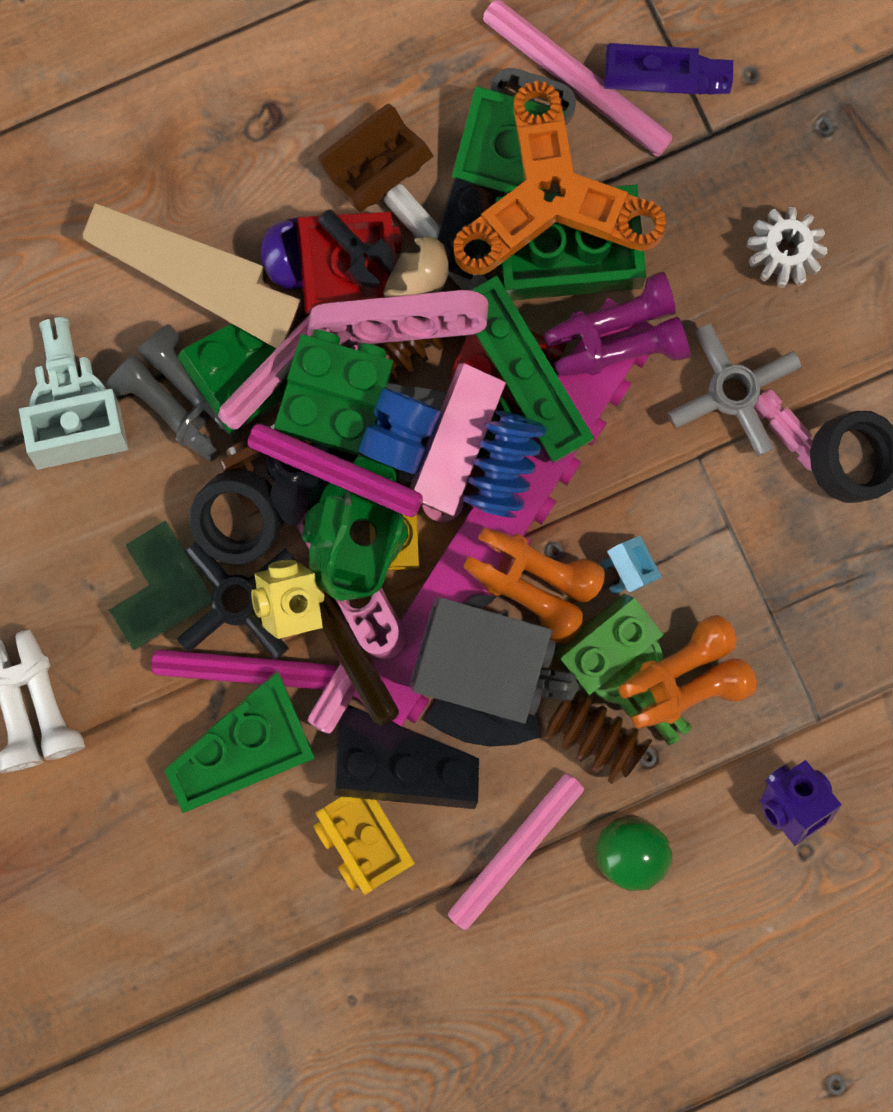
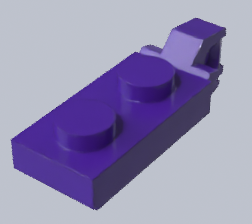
[604,43,733,95]

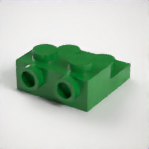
[274,329,393,456]

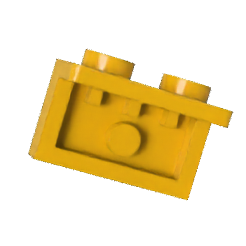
[313,797,415,895]

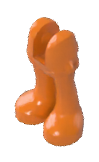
[464,528,605,645]
[618,615,757,728]

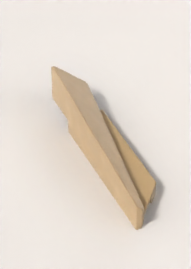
[83,203,303,348]

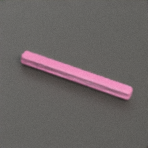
[483,0,673,156]

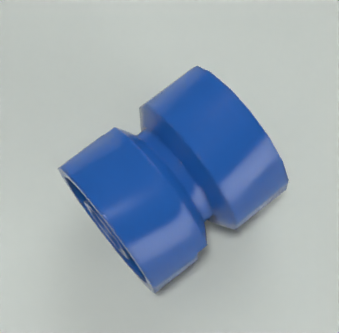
[358,387,441,474]

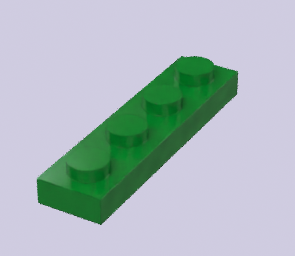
[471,276,594,465]

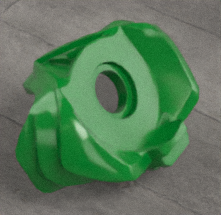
[302,456,408,601]

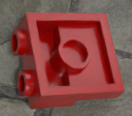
[296,212,401,314]

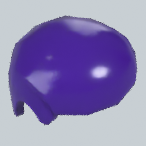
[260,216,303,290]

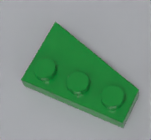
[164,669,315,813]

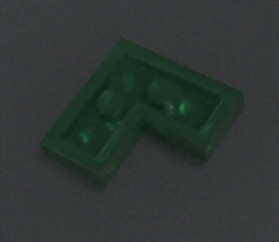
[109,520,213,651]

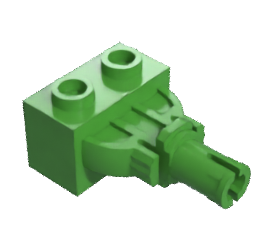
[553,593,692,745]

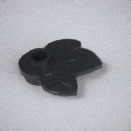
[266,444,351,527]

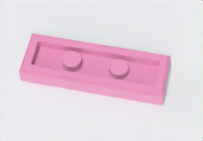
[410,363,506,516]

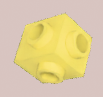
[251,560,324,639]

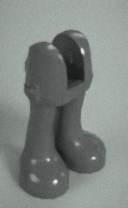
[106,324,243,462]

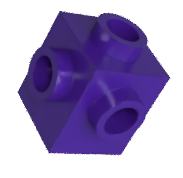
[759,760,842,846]

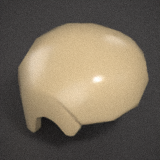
[383,236,449,297]

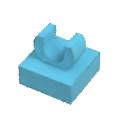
[599,536,662,593]

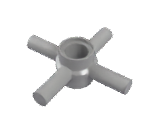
[667,323,801,457]

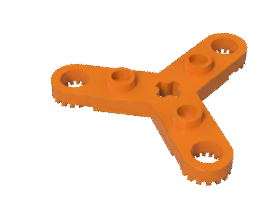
[453,81,666,275]

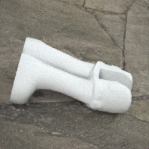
[0,630,85,774]

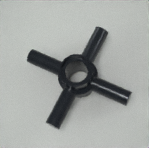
[176,542,296,660]

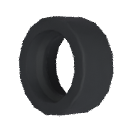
[810,411,893,503]
[190,469,284,565]

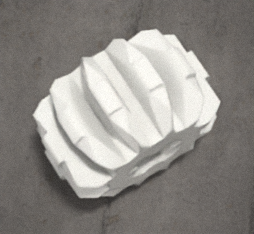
[746,207,827,288]

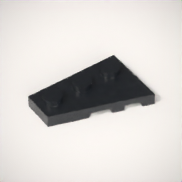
[333,705,479,809]

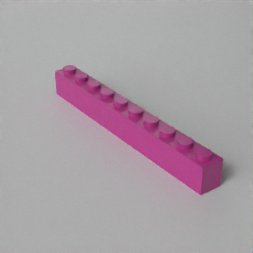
[353,298,654,727]

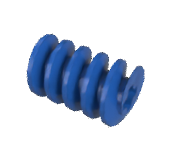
[463,411,547,518]

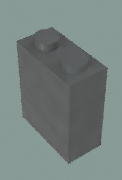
[408,596,556,724]

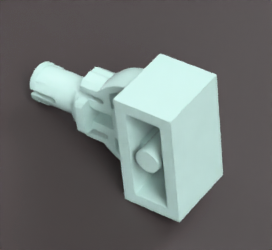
[19,317,129,470]

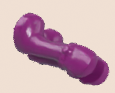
[544,271,690,376]

